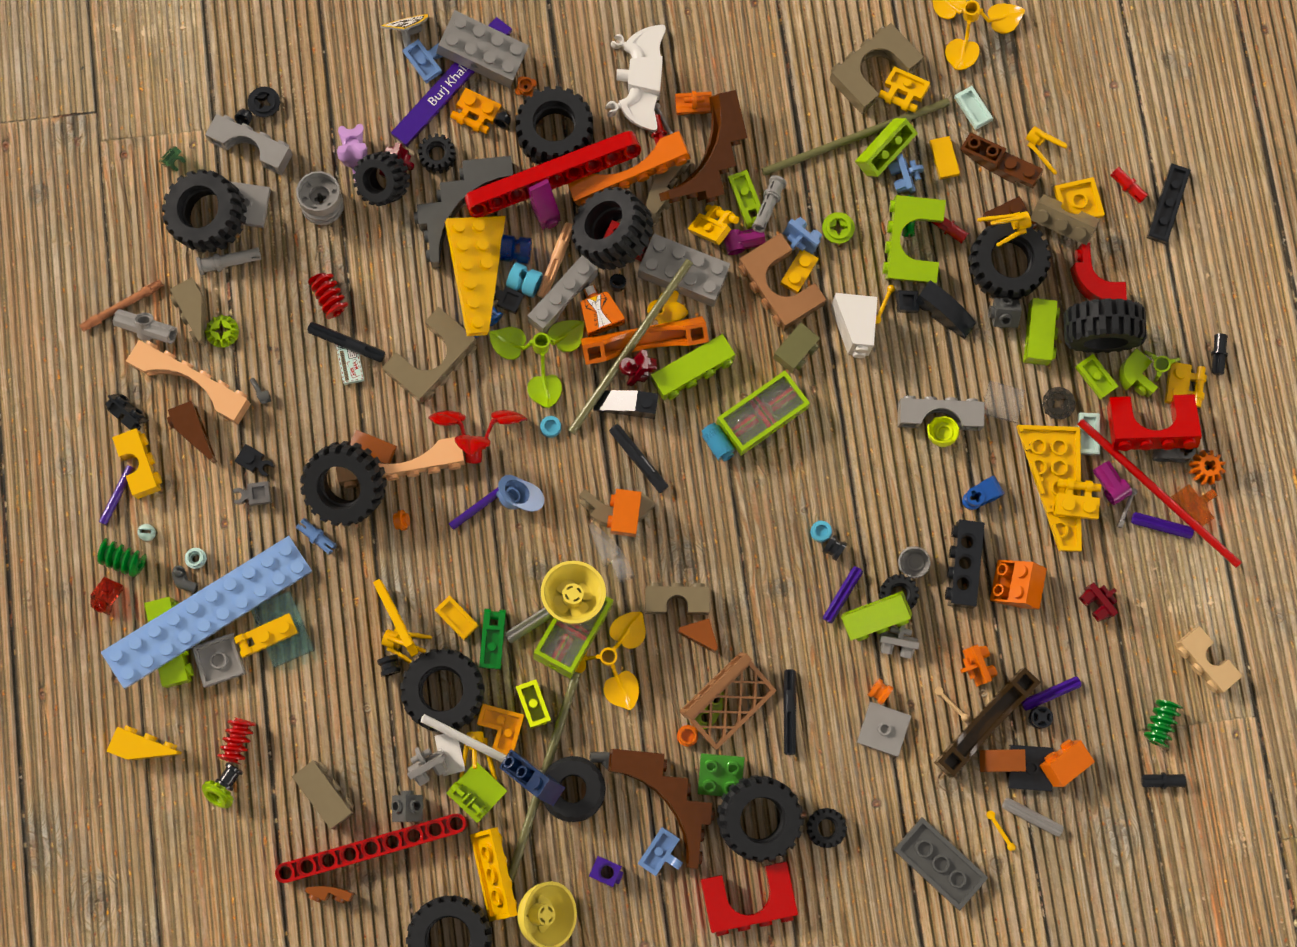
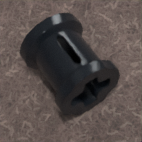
[215,762,243,791]

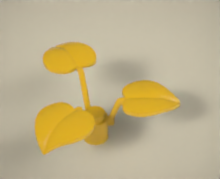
[932,0,1025,71]
[575,612,646,710]

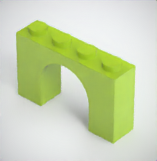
[882,195,946,283]

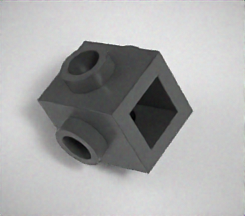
[988,297,1022,328]
[391,791,424,822]

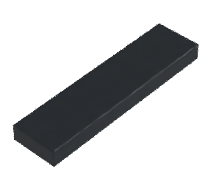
[1146,163,1191,245]

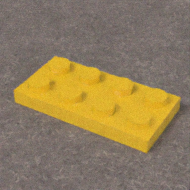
[470,827,518,922]

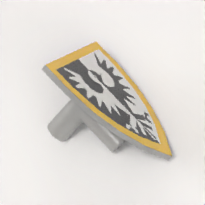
[380,14,429,48]

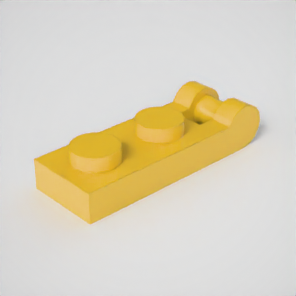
[234,613,299,658]

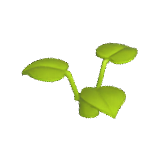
[489,320,584,408]

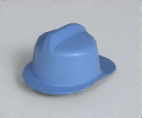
[496,475,544,512]

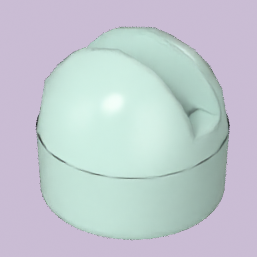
[137,524,156,541]

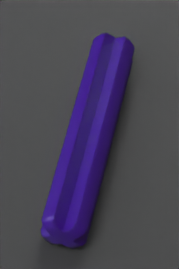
[1131,512,1194,539]
[823,566,863,623]
[1021,676,1082,711]

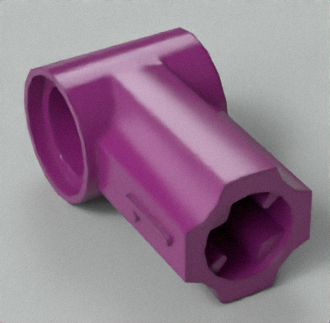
[724,229,766,255]
[1093,461,1133,505]

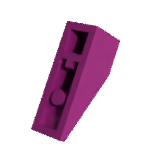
[529,179,561,230]

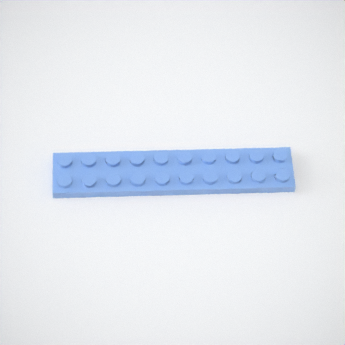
[101,536,312,689]

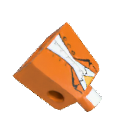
[580,285,625,337]

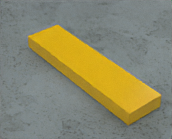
[373,579,419,657]

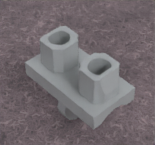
[879,625,920,659]
[407,747,447,786]

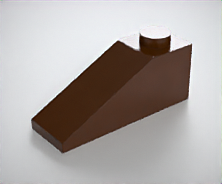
[167,401,217,464]

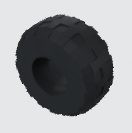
[543,756,606,822]

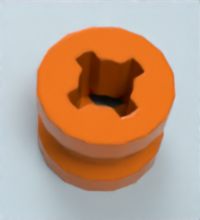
[867,678,893,705]

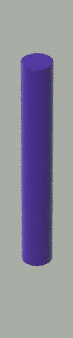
[99,465,135,526]
[448,487,499,530]

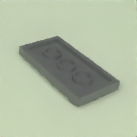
[893,817,988,911]

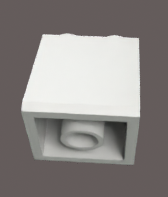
[831,293,877,358]

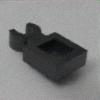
[494,285,525,315]
[896,290,928,313]
[234,444,275,477]

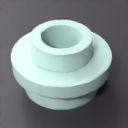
[185,548,207,569]

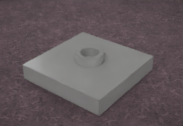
[230,181,271,228]
[192,633,246,688]
[856,701,911,757]

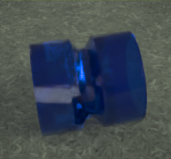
[500,234,532,264]

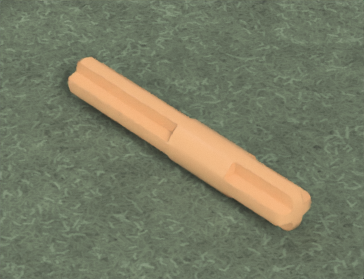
[537,222,573,298]

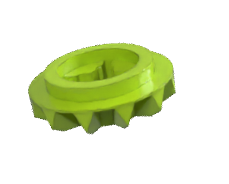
[822,212,855,245]
[205,314,239,348]
[202,780,234,808]

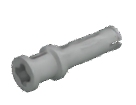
[752,175,787,233]
[196,247,262,276]

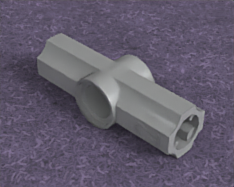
[113,309,177,344]

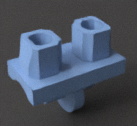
[888,154,924,194]
[783,217,822,254]

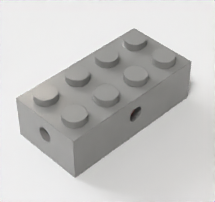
[436,10,529,88]
[638,234,730,307]

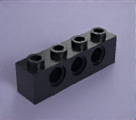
[945,519,985,609]

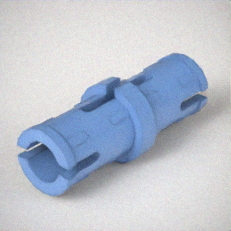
[296,518,337,555]

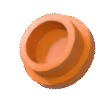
[393,510,410,531]
[677,725,698,747]

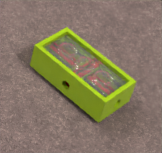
[716,370,810,456]
[533,596,614,679]

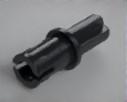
[1211,333,1228,375]
[1141,772,1186,789]

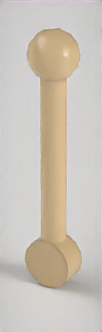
[934,687,969,722]

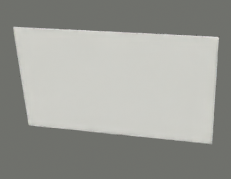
[434,734,466,776]

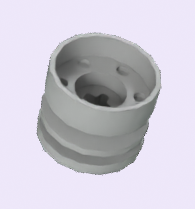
[296,171,344,225]

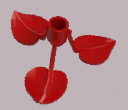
[428,410,528,464]

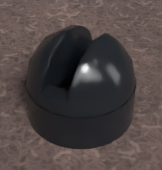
[234,108,253,125]
[493,111,511,129]
[609,274,626,292]

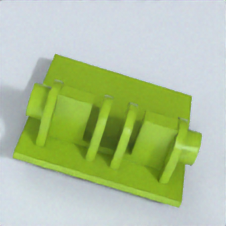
[446,762,507,823]

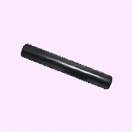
[307,322,386,362]
[609,424,669,493]
[783,669,796,755]

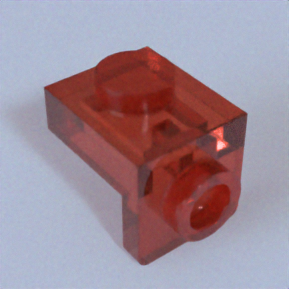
[90,577,123,615]

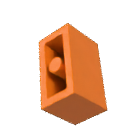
[607,489,642,537]
[1039,739,1095,787]

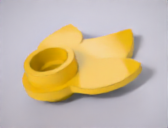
[647,291,688,324]

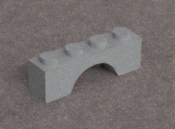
[205,114,293,175]
[527,255,598,333]
[897,395,984,431]

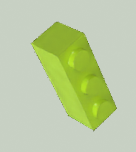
[855,118,918,177]
[1023,298,1060,366]
[841,591,913,641]

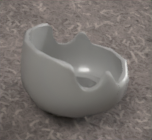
[898,546,931,578]

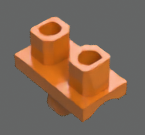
[675,91,712,115]
[960,644,998,687]

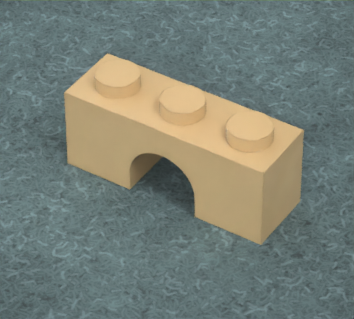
[1175,626,1243,694]

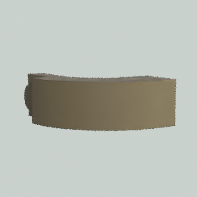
[579,489,655,526]

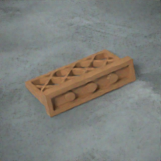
[679,652,777,750]

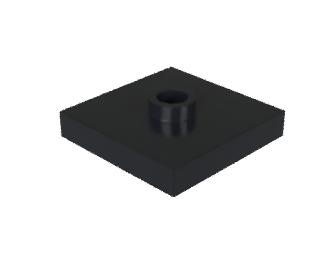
[1008,745,1054,792]

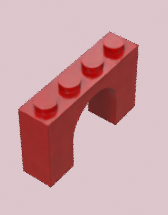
[1107,394,1202,451]
[700,862,798,936]

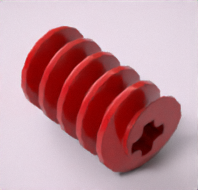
[308,273,348,319]
[217,717,256,765]

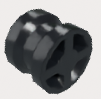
[822,535,847,561]
[377,654,402,677]
[1028,706,1053,729]

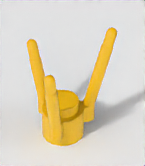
[1026,126,1068,175]
[977,211,1032,247]
[381,628,432,664]
[459,731,497,780]

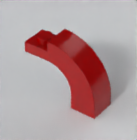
[1070,243,1127,301]

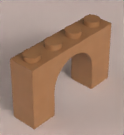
[738,233,827,331]

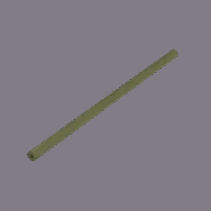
[762,98,950,176]
[568,259,693,435]
[508,672,581,883]

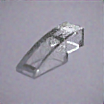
[588,523,635,584]

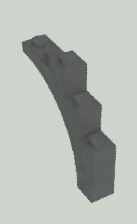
[414,156,514,269]

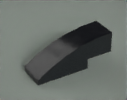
[915,280,976,339]

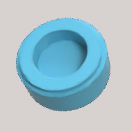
[540,416,561,438]
[810,521,832,543]

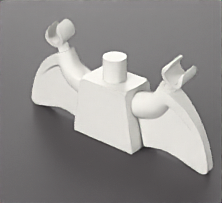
[605,25,666,132]

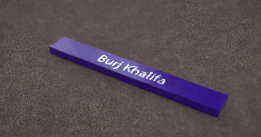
[391,17,512,147]

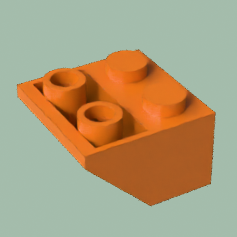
[990,560,1047,610]

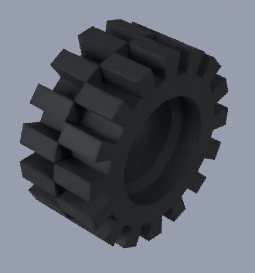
[418,133,456,174]
[879,574,919,609]
[806,808,847,848]

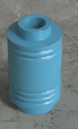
[701,423,735,462]

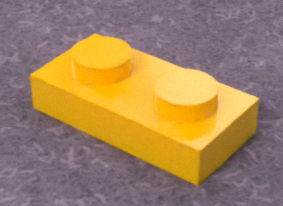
[780,250,819,294]

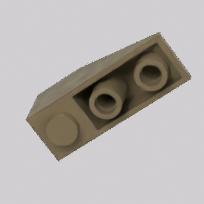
[170,277,206,347]

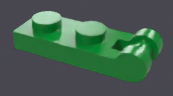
[479,608,506,670]

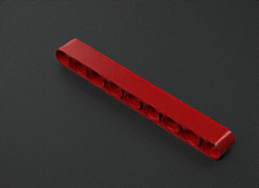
[465,131,641,218]
[275,813,468,883]

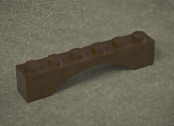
[934,667,1041,778]

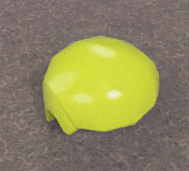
[927,416,960,447]

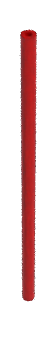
[1077,418,1242,568]

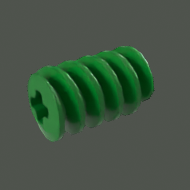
[97,538,147,578]
[1144,700,1183,749]

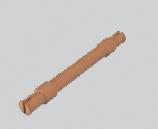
[79,279,164,332]

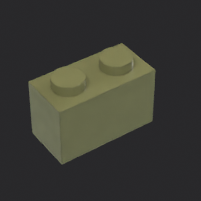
[773,322,820,373]

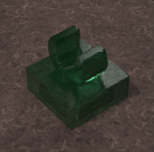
[158,146,186,171]

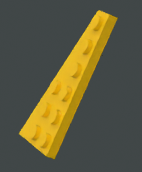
[445,216,506,336]
[1016,425,1082,552]

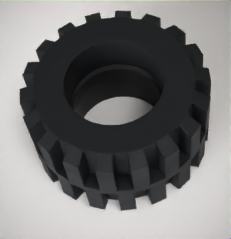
[353,151,410,206]

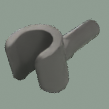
[250,378,271,404]

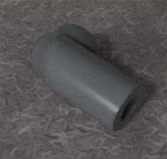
[172,565,198,593]
[589,752,614,773]

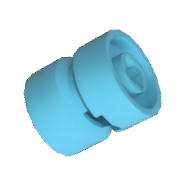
[506,262,543,298]

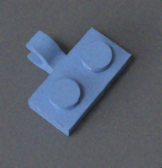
[402,39,443,84]
[638,827,683,876]

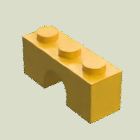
[112,428,162,499]

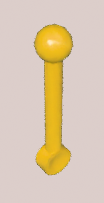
[875,285,895,324]
[986,811,1016,851]

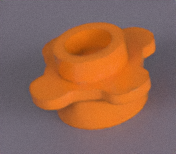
[515,76,537,97]

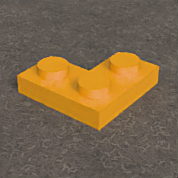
[477,704,525,755]

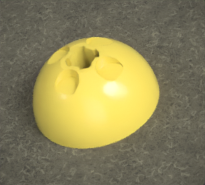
[541,561,606,624]
[517,881,577,947]

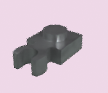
[233,481,272,506]

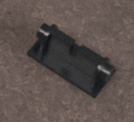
[105,394,149,430]

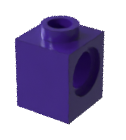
[589,856,624,887]

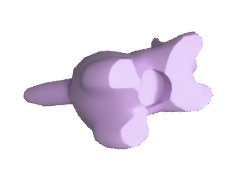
[337,124,367,180]

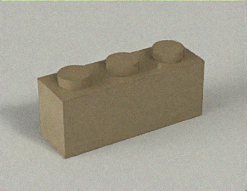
[292,760,354,829]

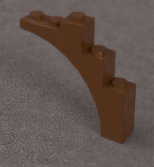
[659,90,748,204]
[608,749,715,869]

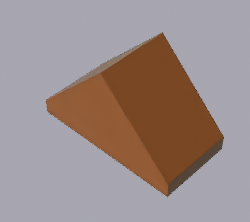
[678,619,718,653]

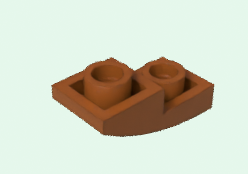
[351,430,397,464]
[979,749,1026,772]
[305,886,355,904]

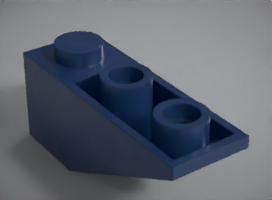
[499,749,565,806]

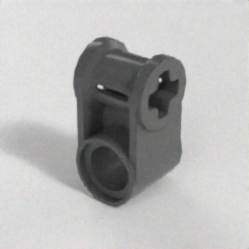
[1153,448,1196,463]

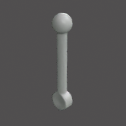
[654,102,673,135]
[1117,488,1137,528]

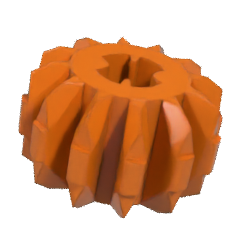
[1188,450,1226,485]

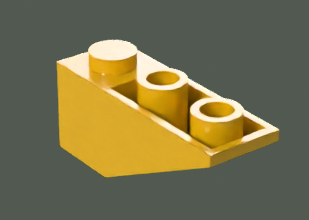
[107,725,182,760]

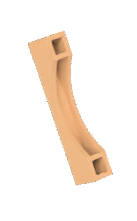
[126,340,251,425]
[336,437,466,488]

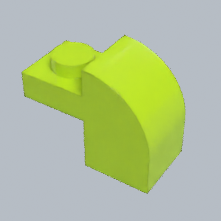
[1119,348,1158,398]

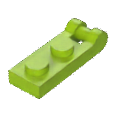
[728,170,761,230]

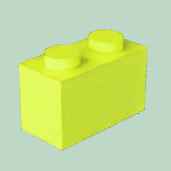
[516,679,552,729]

